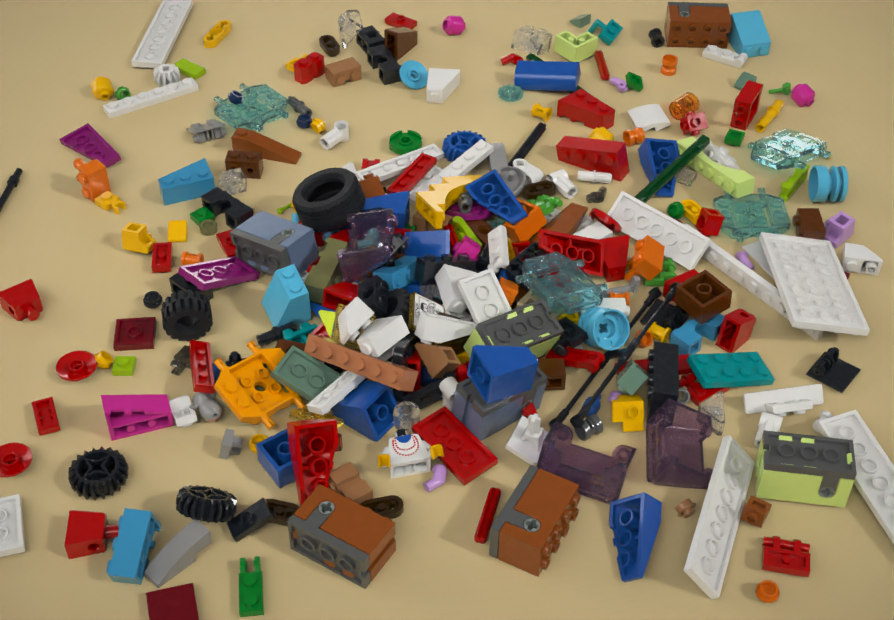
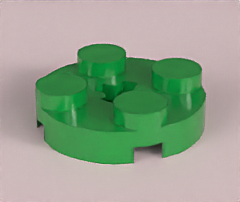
[389,130,422,155]

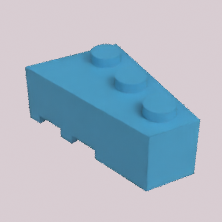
[158,158,215,206]
[107,508,162,585]

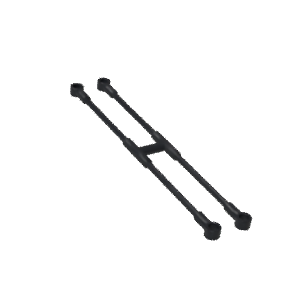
[549,282,680,432]

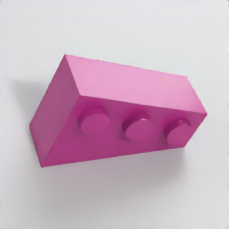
[101,394,174,441]

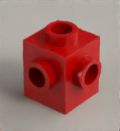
[680,111,708,136]

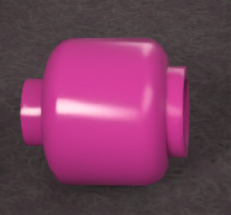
[442,15,466,35]
[791,84,815,107]

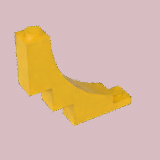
[415,175,482,229]

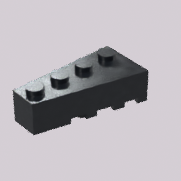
[646,341,679,427]

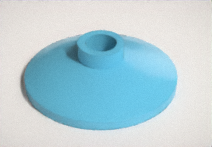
[399,60,428,89]

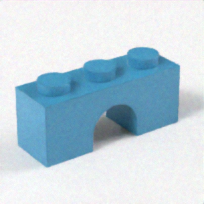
[373,255,417,291]
[670,314,724,355]

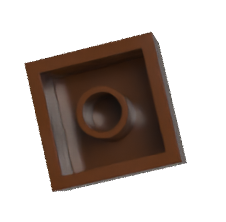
[675,270,732,324]

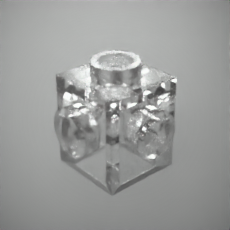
[219,168,247,195]

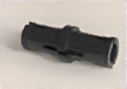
[256,321,297,347]

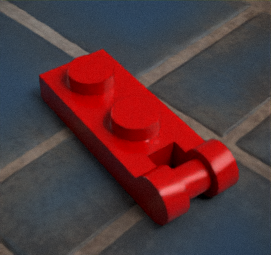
[546,347,605,373]

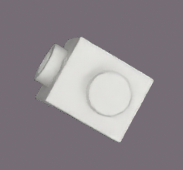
[169,395,198,427]

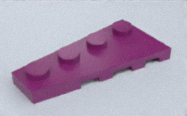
[59,123,122,168]

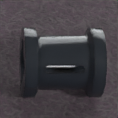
[648,28,665,48]

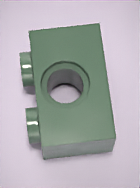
[616,359,648,396]

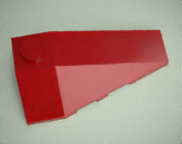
[538,229,604,277]
[287,419,339,506]

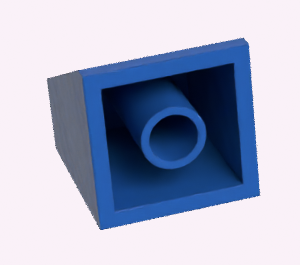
[363,191,410,239]
[402,230,450,257]
[467,345,539,404]
[331,380,403,442]

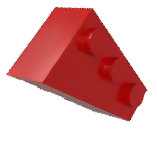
[557,89,615,129]

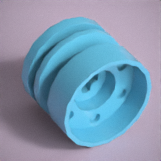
[808,165,848,202]
[578,306,630,351]

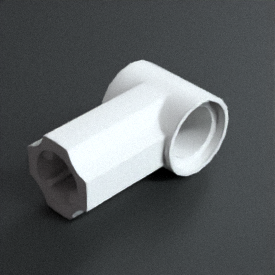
[319,120,350,150]
[546,169,578,199]
[439,377,458,411]
[754,411,783,450]

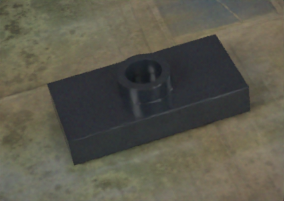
[226,498,274,542]

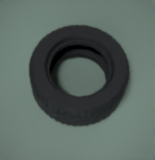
[292,167,365,232]

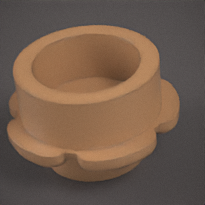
[675,498,696,518]

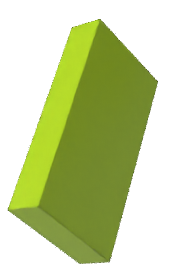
[174,58,206,80]

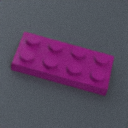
[178,256,260,291]

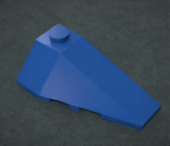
[638,138,680,198]

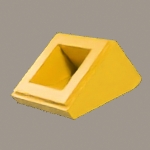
[168,220,188,242]

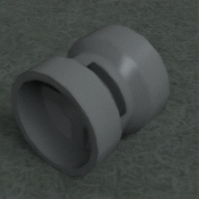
[574,414,603,441]

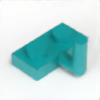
[588,19,623,46]

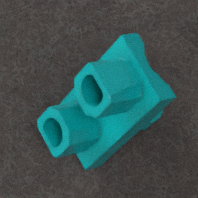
[282,321,318,343]

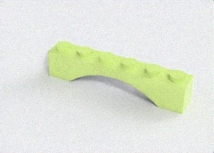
[677,136,755,199]

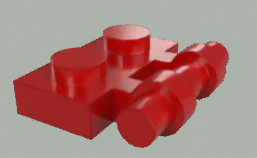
[679,372,729,407]
[762,536,810,577]

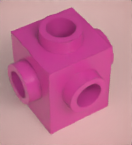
[452,235,481,261]

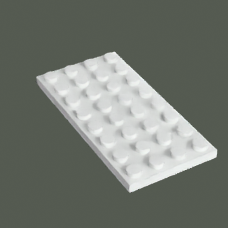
[759,232,870,336]

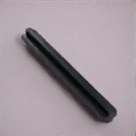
[508,122,546,167]

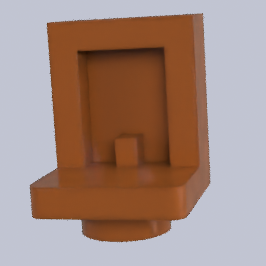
[740,496,772,528]

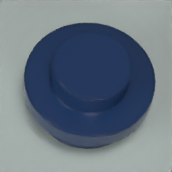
[227,90,243,105]
[296,114,312,129]

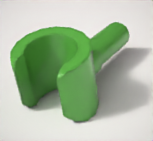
[769,82,791,95]

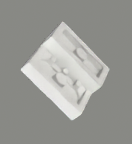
[627,104,671,132]

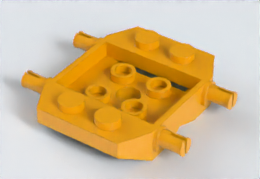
[214,340,307,431]

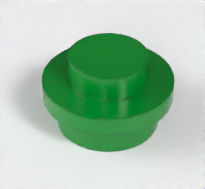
[667,202,684,219]

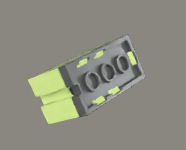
[463,298,564,358]
[755,430,857,508]

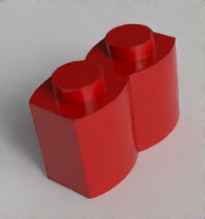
[294,52,325,84]

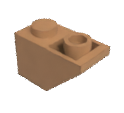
[414,343,461,378]

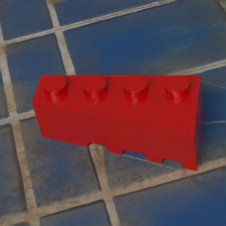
[556,136,629,182]

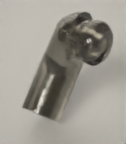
[586,187,607,203]

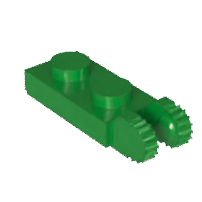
[239,556,264,617]

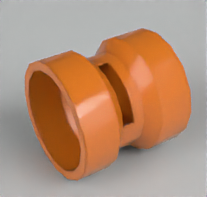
[661,54,678,76]
[623,127,645,147]

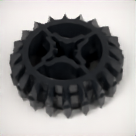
[68,446,129,500]
[176,485,237,523]

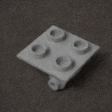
[186,119,226,143]

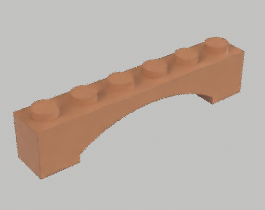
[304,334,419,392]

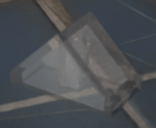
[696,391,725,436]

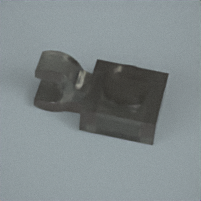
[170,345,191,376]

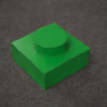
[625,72,643,92]
[724,129,745,147]
[190,206,215,226]

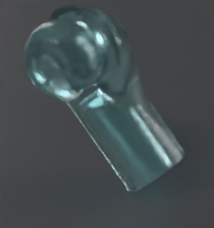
[356,228,380,250]

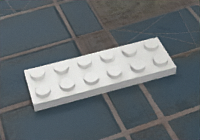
[608,191,712,270]

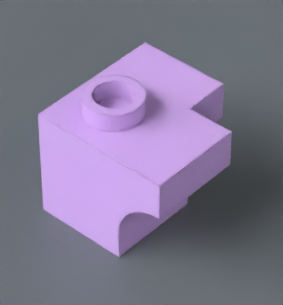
[824,211,855,249]

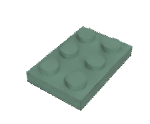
[270,345,341,401]

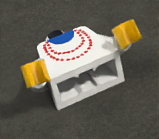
[377,429,444,479]

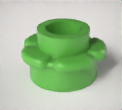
[115,86,131,100]

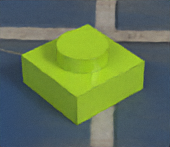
[112,356,136,376]

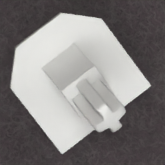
[505,413,554,465]

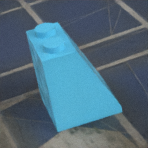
[728,10,771,57]
[261,264,312,327]

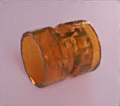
[669,92,700,120]

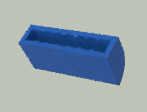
[514,60,581,91]

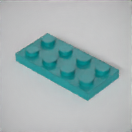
[686,352,775,389]

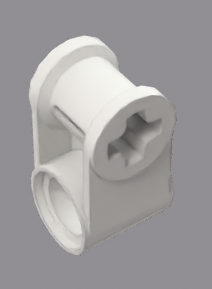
[513,159,544,185]

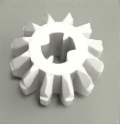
[153,63,180,86]

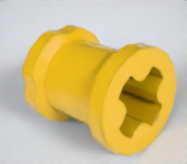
[531,103,552,122]
[648,322,671,343]

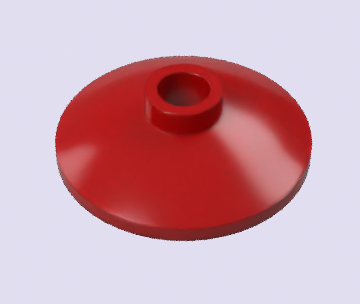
[56,351,97,381]
[0,442,32,477]

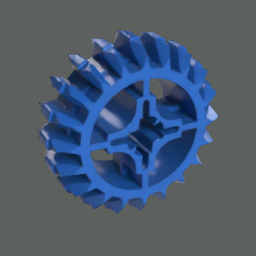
[442,130,486,162]

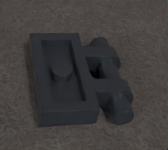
[552,316,589,356]

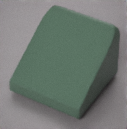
[570,14,591,28]
[734,71,757,90]

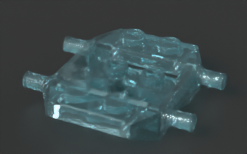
[214,83,289,132]
[748,129,831,170]
[713,187,791,242]
[515,252,608,315]

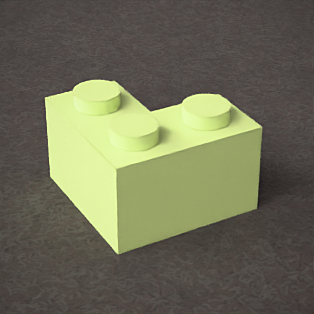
[554,30,598,62]

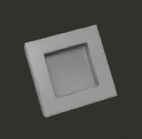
[219,429,243,460]

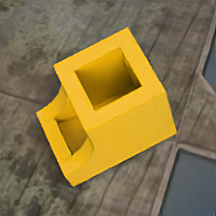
[121,222,156,254]
[611,394,644,432]

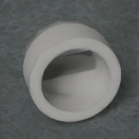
[677,387,690,405]

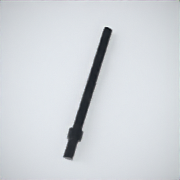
[0,168,23,212]

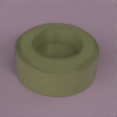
[199,220,218,236]

